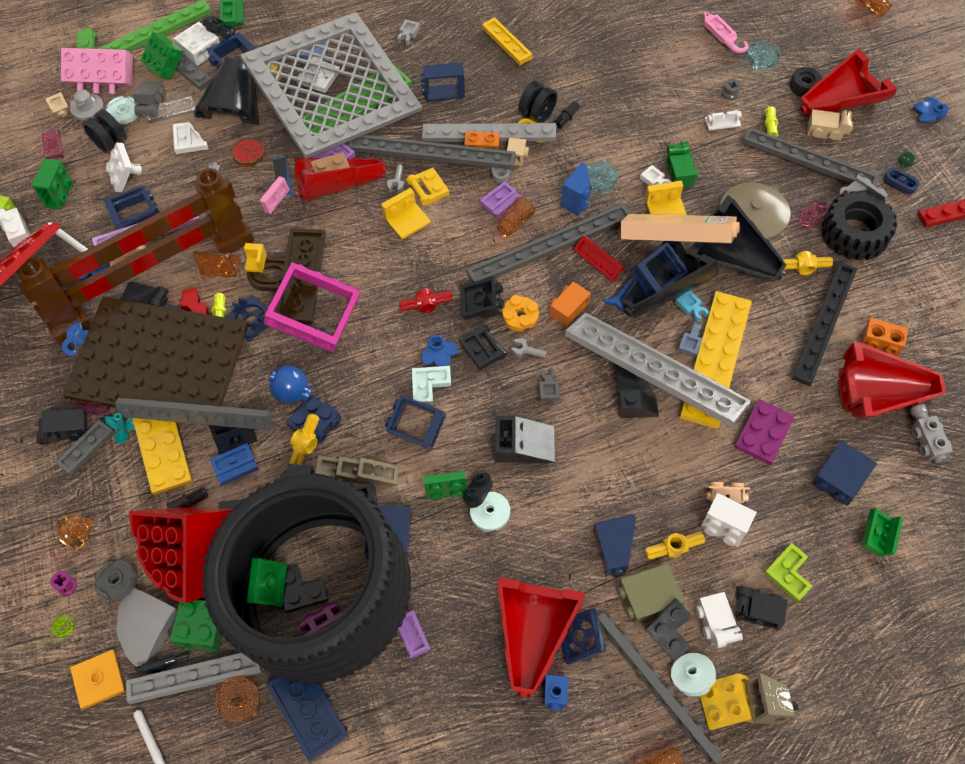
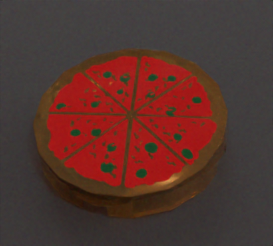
[231,138,265,168]

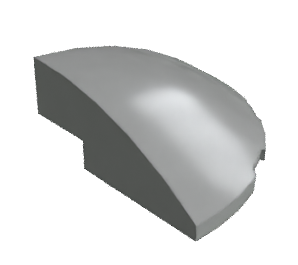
[116,588,177,667]

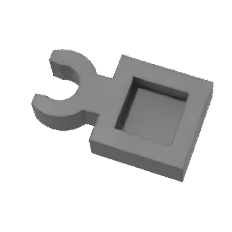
[398,19,420,45]

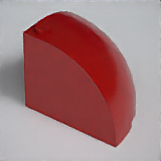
[129,507,234,603]

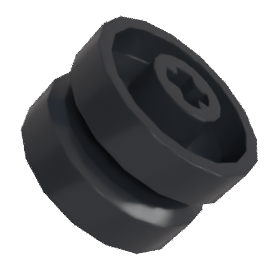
[518,80,558,123]
[82,109,127,154]

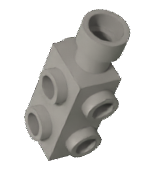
[909,404,953,463]

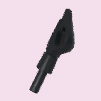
[135,652,189,674]

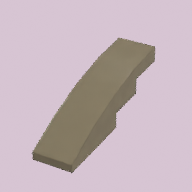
[314,455,399,486]

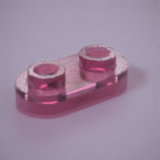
[799,200,830,227]
[70,400,111,415]

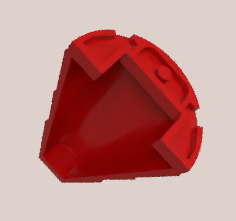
[800,49,897,116]
[294,158,386,202]
[838,342,946,418]
[498,577,585,698]

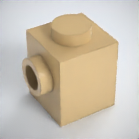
[507,137,529,166]

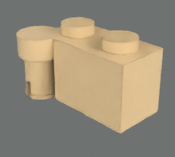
[807,109,853,141]

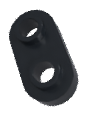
[463,473,493,508]

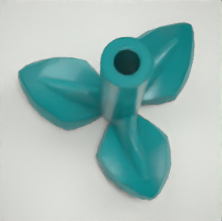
[105,413,135,444]

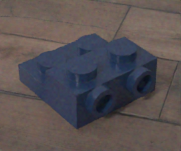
[286,395,341,444]

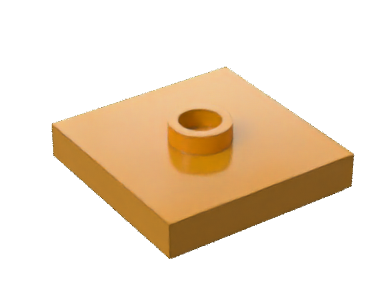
[70,650,126,710]

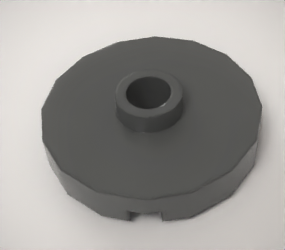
[95,559,137,601]

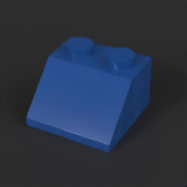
[561,162,591,216]

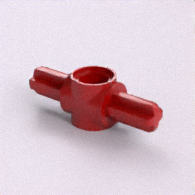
[399,289,453,313]

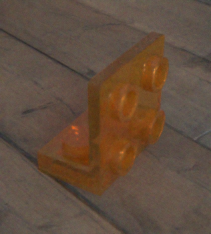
[193,251,241,278]

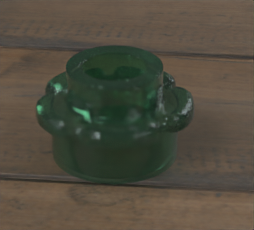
[898,151,915,167]

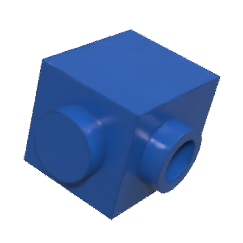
[544,675,568,711]

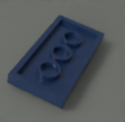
[266,676,349,763]

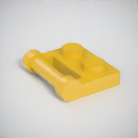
[406,167,450,206]

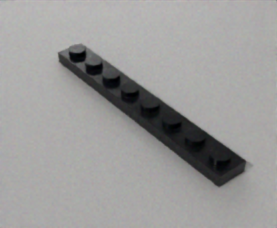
[792,262,858,386]

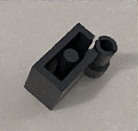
[120,281,169,307]
[36,408,86,445]
[734,586,788,630]

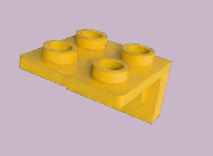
[645,181,687,215]
[381,188,431,239]
[700,673,753,730]

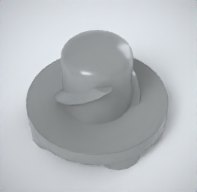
[70,90,104,120]

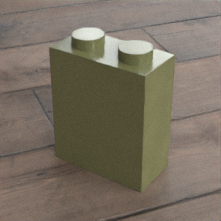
[617,563,685,625]

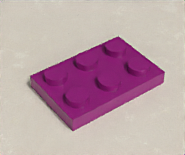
[734,399,795,466]

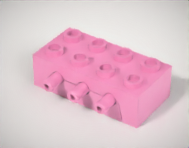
[61,48,133,95]

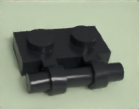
[202,15,236,39]

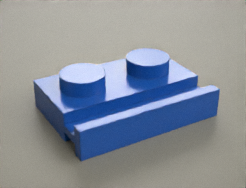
[210,443,259,486]

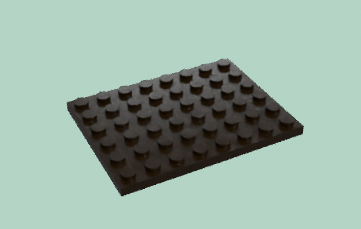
[62,296,249,408]

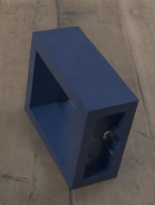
[207,32,256,70]
[420,62,465,102]
[103,185,160,230]
[629,242,688,297]
[385,395,447,451]

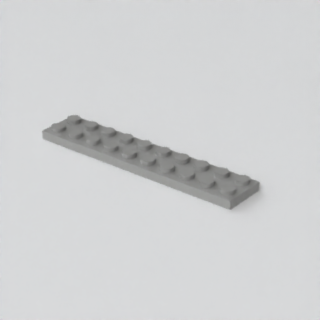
[565,312,751,427]

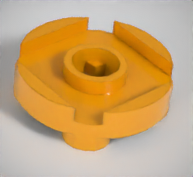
[502,295,539,332]

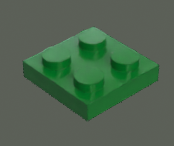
[424,471,466,501]
[247,558,287,607]

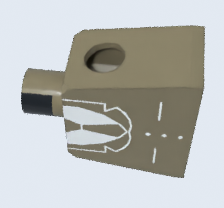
[745,673,798,725]

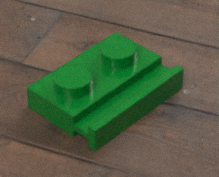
[220,0,244,26]

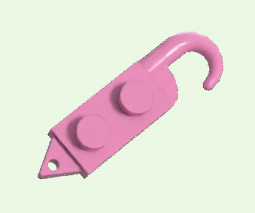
[704,12,749,53]

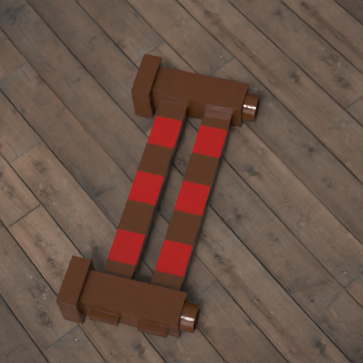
[16,168,255,346]

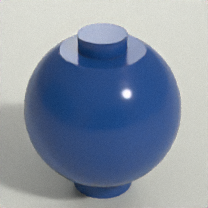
[268,365,312,404]

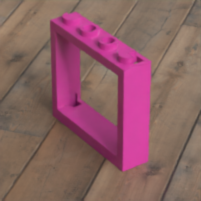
[264,262,360,353]

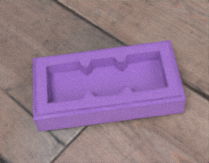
[398,610,431,659]

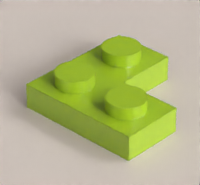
[764,543,812,603]

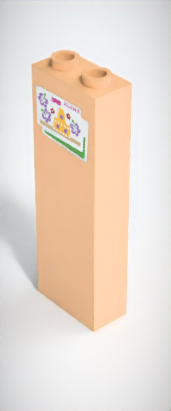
[621,214,740,243]

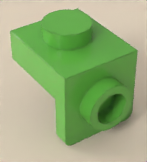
[77,28,98,49]

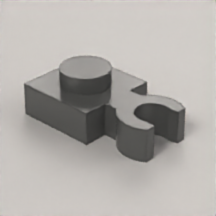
[539,369,560,402]

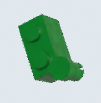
[666,141,698,187]

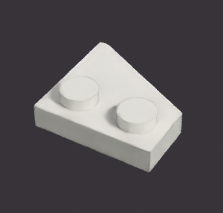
[173,122,208,154]

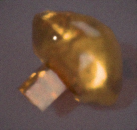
[56,515,94,550]

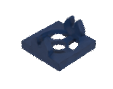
[225,295,268,342]
[562,608,606,665]

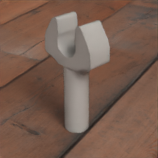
[387,164,405,194]
[511,338,547,358]

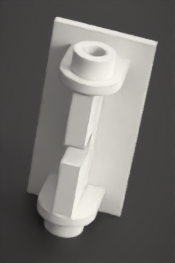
[705,110,742,131]

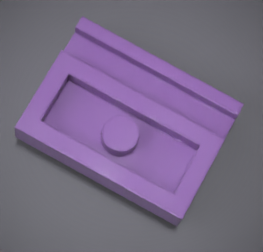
[480,181,522,219]

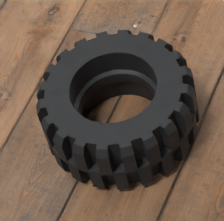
[821,191,897,260]

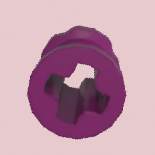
[50,571,77,596]

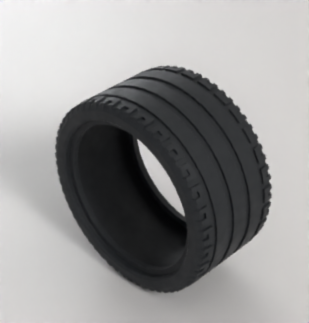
[202,473,412,684]

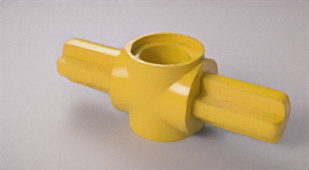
[783,251,833,275]
[289,414,319,465]
[645,532,705,560]

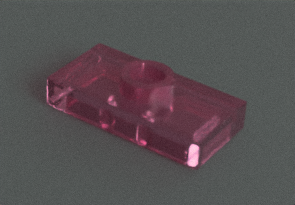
[42,129,64,159]

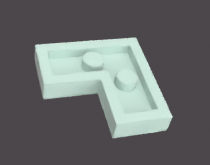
[412,366,451,405]

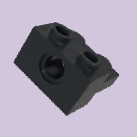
[208,406,257,455]

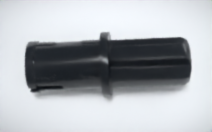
[553,101,580,129]
[166,487,208,508]

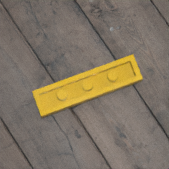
[482,17,532,66]

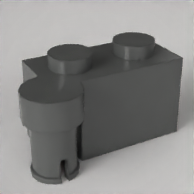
[133,81,166,117]

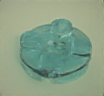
[747,40,781,69]
[586,161,618,194]

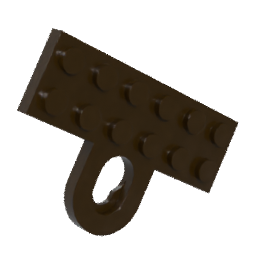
[247,229,326,324]

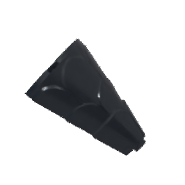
[687,195,787,282]
[621,241,719,318]

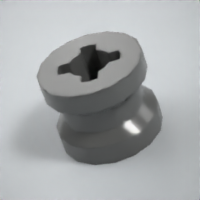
[722,79,741,100]

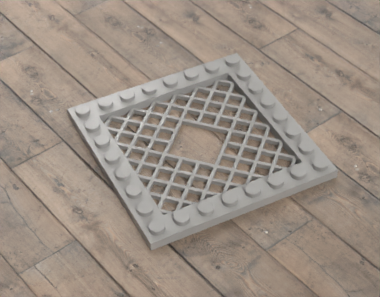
[240,12,422,159]

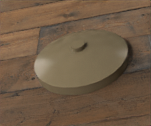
[719,182,790,241]

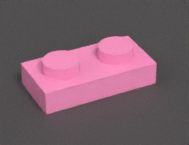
[259,176,290,214]

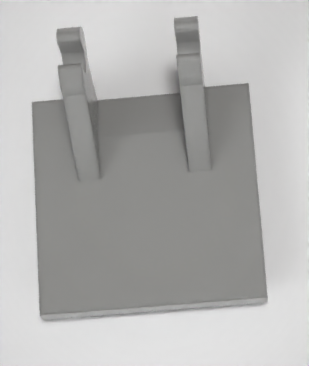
[840,175,888,203]

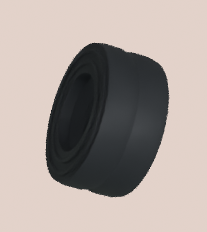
[790,67,822,97]

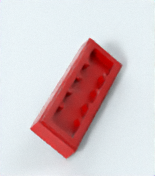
[573,235,625,282]

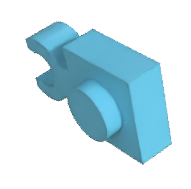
[675,290,709,322]

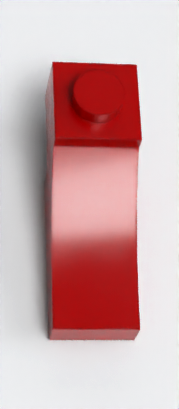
[179,288,210,315]

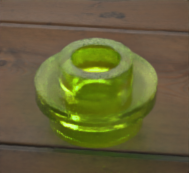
[51,616,74,638]

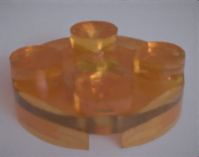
[214,676,261,724]

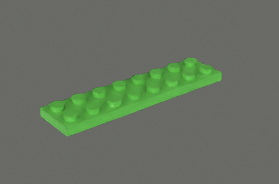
[302,64,412,134]

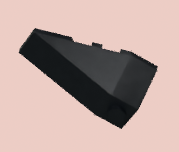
[614,363,659,418]

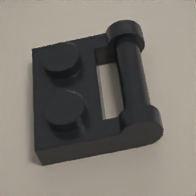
[459,325,508,370]

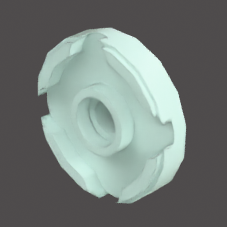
[106,96,138,125]
[470,492,510,532]
[671,653,716,697]

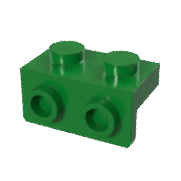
[861,508,903,557]

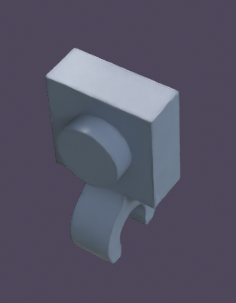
[678,323,703,357]

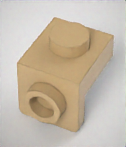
[46,92,71,118]

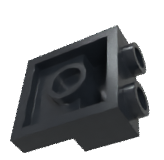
[460,276,505,320]

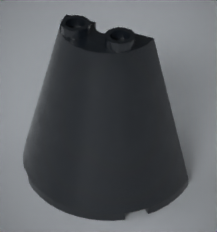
[194,57,259,125]

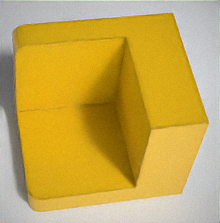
[244,243,267,272]

